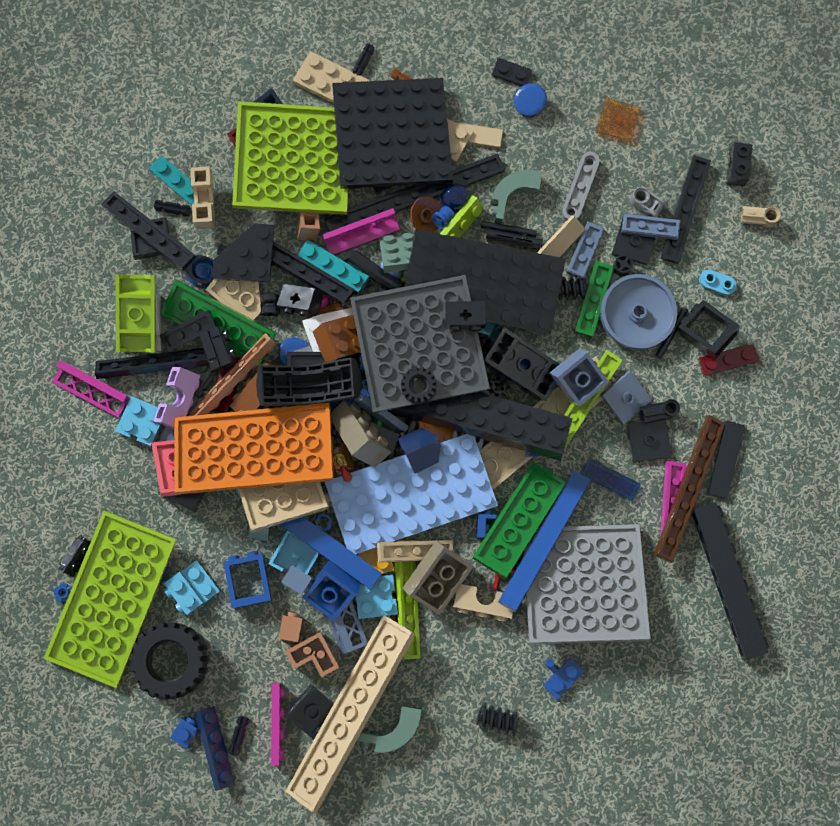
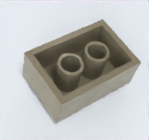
[331,400,391,468]
[402,540,474,615]

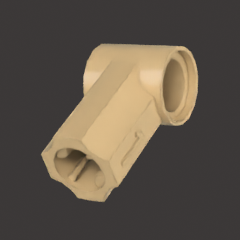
[741,206,781,227]

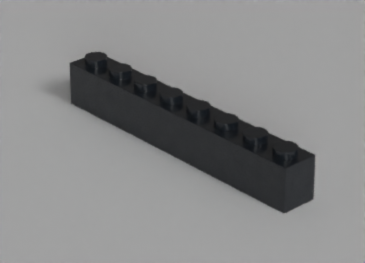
[691,502,769,660]

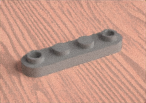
[562,152,600,221]

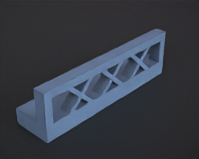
[327,601,368,655]

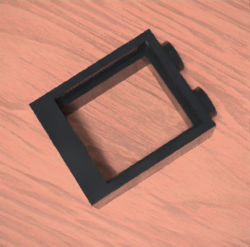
[678,300,740,360]

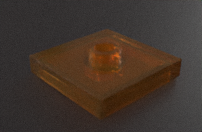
[595,97,641,143]

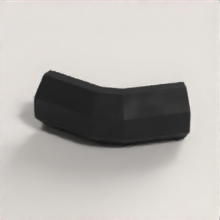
[256,358,362,406]

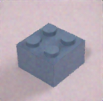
[550,348,609,407]

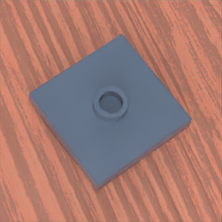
[600,370,652,424]

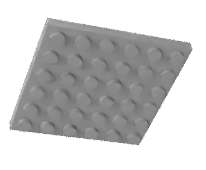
[524,524,650,645]

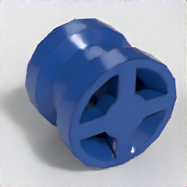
[432,206,455,230]

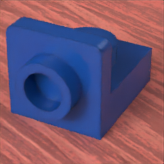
[476,511,498,539]
[170,716,199,749]

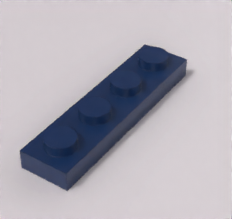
[195,706,235,791]

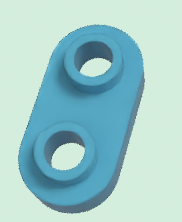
[699,270,737,296]

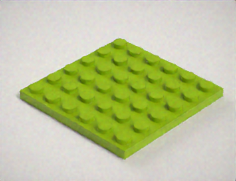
[232,101,348,215]

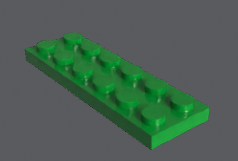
[160,280,277,367]
[472,462,566,579]

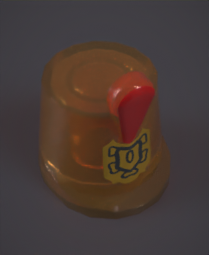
[332,444,357,482]

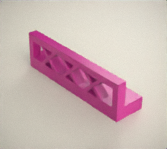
[323,208,400,256]
[52,360,130,418]

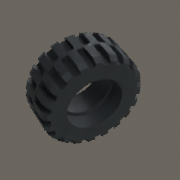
[129,622,209,700]

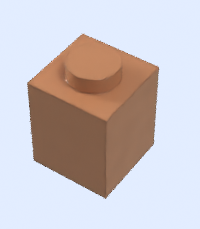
[296,212,320,241]
[279,612,303,642]

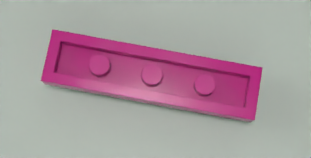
[660,461,687,536]
[271,683,285,766]

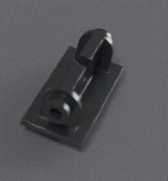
[58,535,91,577]

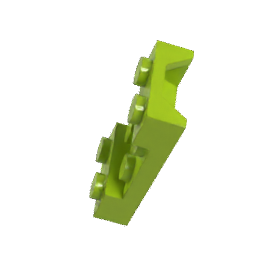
[115,275,157,353]

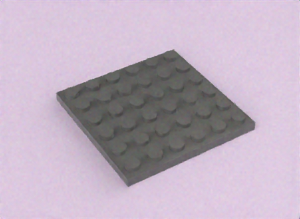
[350,275,490,413]

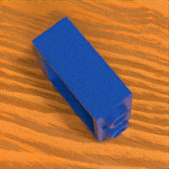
[223,551,272,609]

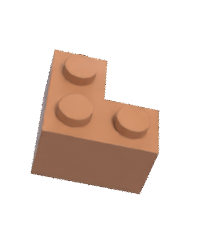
[285,632,340,677]

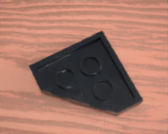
[212,224,275,283]

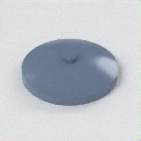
[600,274,677,350]

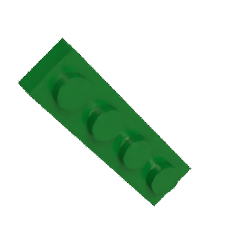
[574,261,614,338]

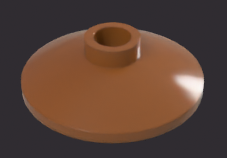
[410,196,441,233]

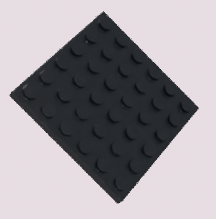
[332,78,454,189]

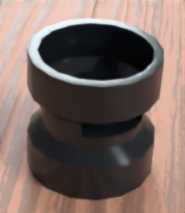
[261,294,280,316]

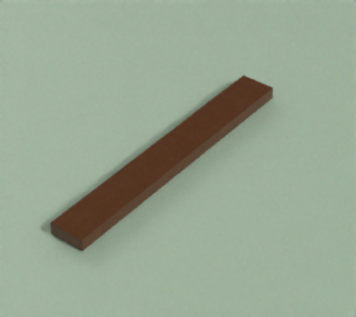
[653,415,725,563]

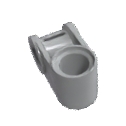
[630,187,667,217]

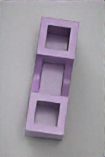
[153,367,200,429]

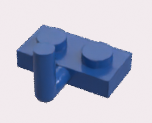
[543,657,585,700]

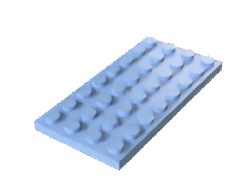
[325,434,498,554]

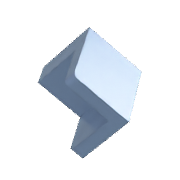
[281,565,313,594]

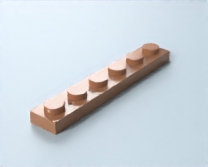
[186,333,276,416]

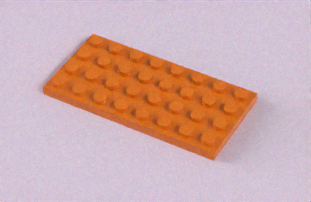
[174,403,334,495]

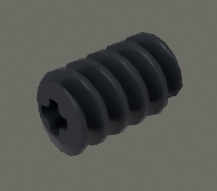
[558,276,587,300]
[475,703,519,737]

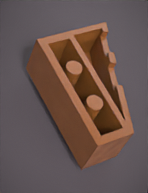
[230,362,280,412]

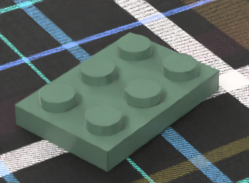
[379,233,414,273]

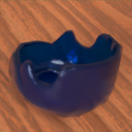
[441,183,469,213]

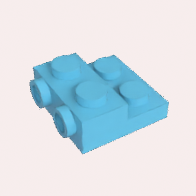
[163,560,220,615]

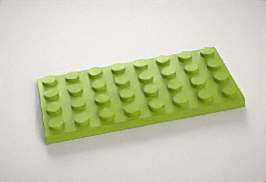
[43,511,178,688]

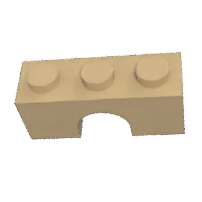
[190,166,215,229]
[453,584,513,622]

